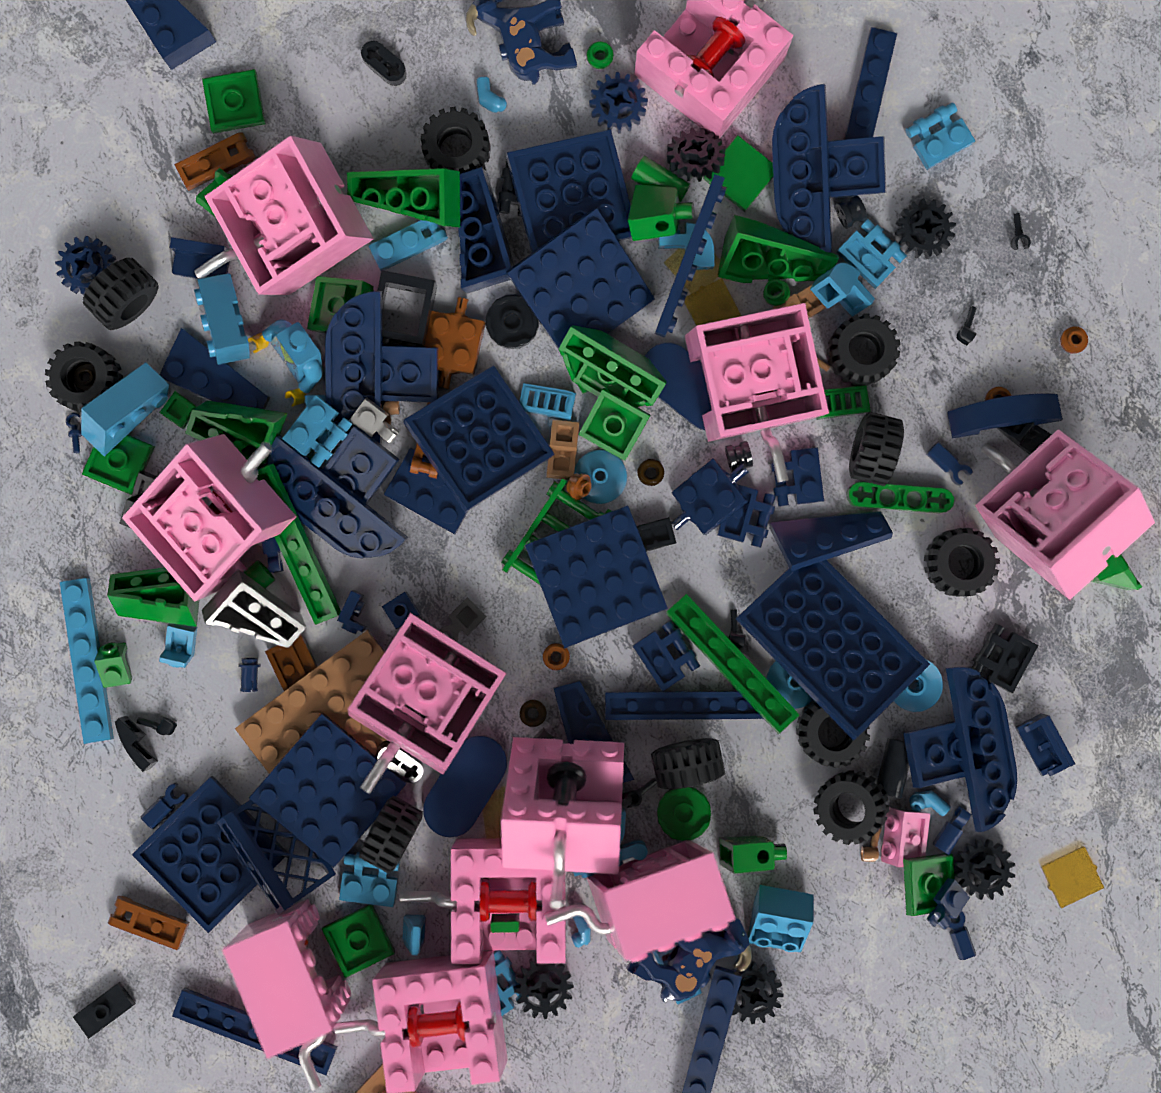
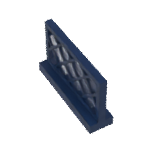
[217,799,336,915]

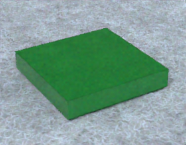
[202,69,266,134]
[703,135,773,212]
[82,435,155,495]
[903,853,954,917]
[321,904,395,978]

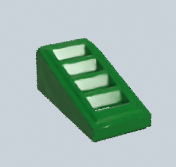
[816,385,871,420]

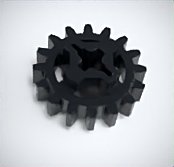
[667,128,726,182]
[895,198,956,259]
[954,839,1016,900]
[513,958,574,1019]
[732,961,784,1025]

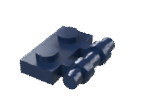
[770,447,824,507]
[716,485,776,548]
[632,620,701,692]

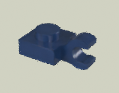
[927,878,970,930]

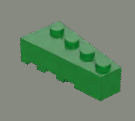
[347,169,460,228]

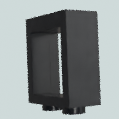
[377,270,438,346]

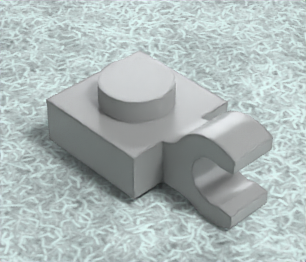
[349,398,399,444]

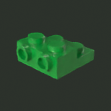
[307,276,374,333]

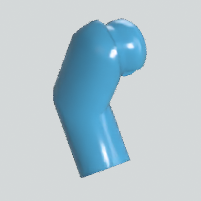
[909,790,951,817]

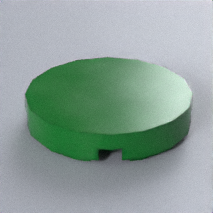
[657,787,711,841]

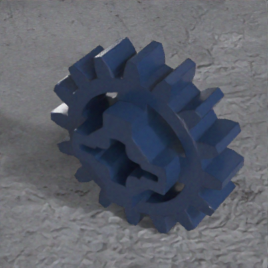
[589,72,648,134]
[55,236,117,295]

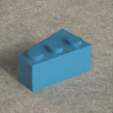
[194,273,250,365]
[81,362,169,456]

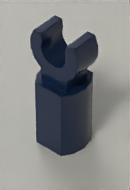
[926,441,973,486]
[261,537,284,573]
[140,782,188,829]
[932,806,972,855]
[949,911,977,960]

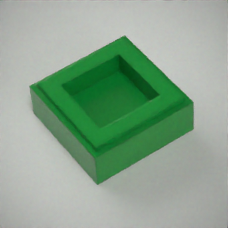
[159,391,197,429]
[490,913,520,933]

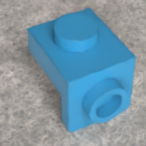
[159,623,198,668]

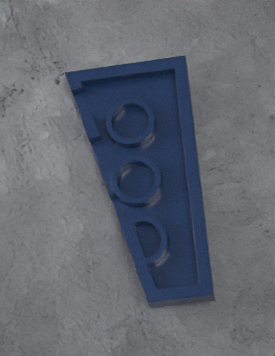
[159,328,270,409]
[770,511,893,571]
[553,681,635,783]

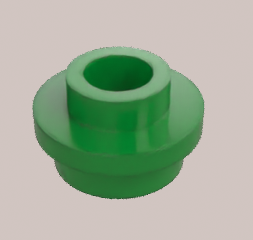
[587,42,614,69]
[763,279,790,306]

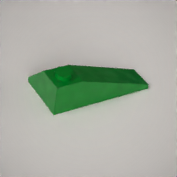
[717,215,839,283]

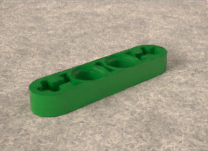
[846,482,955,514]

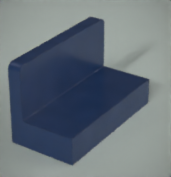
[169,237,230,279]

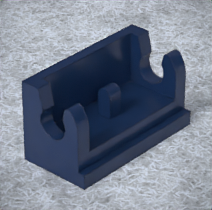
[1015,713,1075,776]

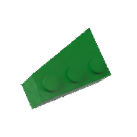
[107,567,200,627]

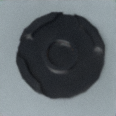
[485,295,539,349]

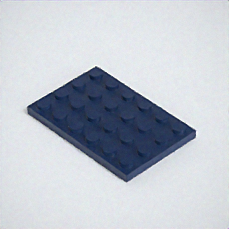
[736,560,930,740]

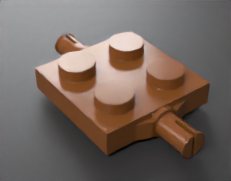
[424,297,486,390]

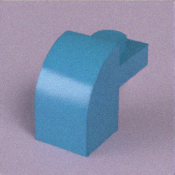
[658,223,714,270]
[810,263,875,316]

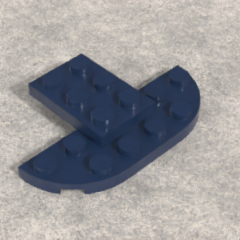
[772,84,886,252]
[325,291,438,445]
[267,426,408,559]
[903,667,1018,832]

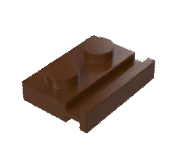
[265,634,318,691]

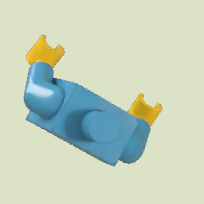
[248,319,323,407]

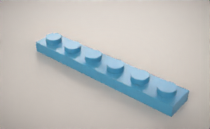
[60,578,114,744]

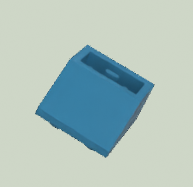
[748,885,814,953]

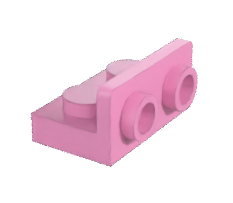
[881,807,930,867]

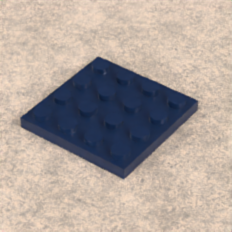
[506,129,632,253]
[506,208,655,349]
[403,365,555,513]
[525,506,668,648]
[249,712,407,868]
[132,776,288,933]

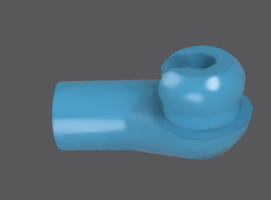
[476,77,507,113]
[571,916,591,948]

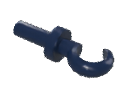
[65,413,82,454]

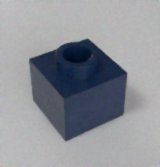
[382,592,421,629]

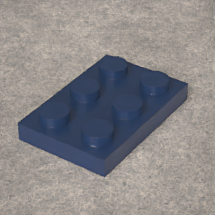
[384,448,469,535]

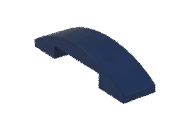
[947,393,1063,439]

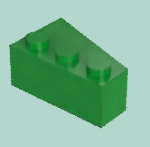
[185,400,288,469]

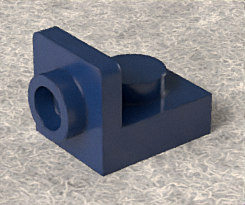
[337,590,367,634]

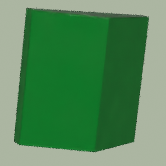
[578,388,651,461]

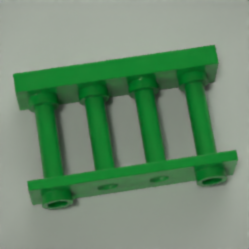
[501,479,612,585]

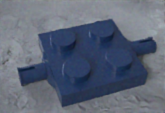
[671,458,749,535]

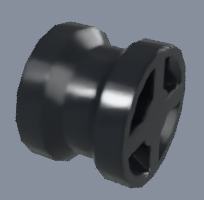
[836,196,867,229]
[725,441,753,472]

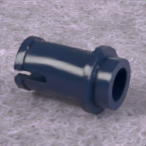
[238,657,261,692]

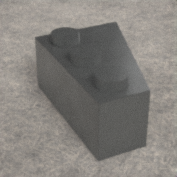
[202,569,306,648]

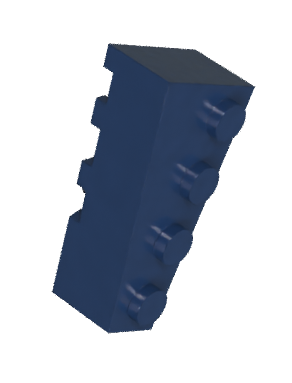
[126,0,216,70]
[458,167,514,294]

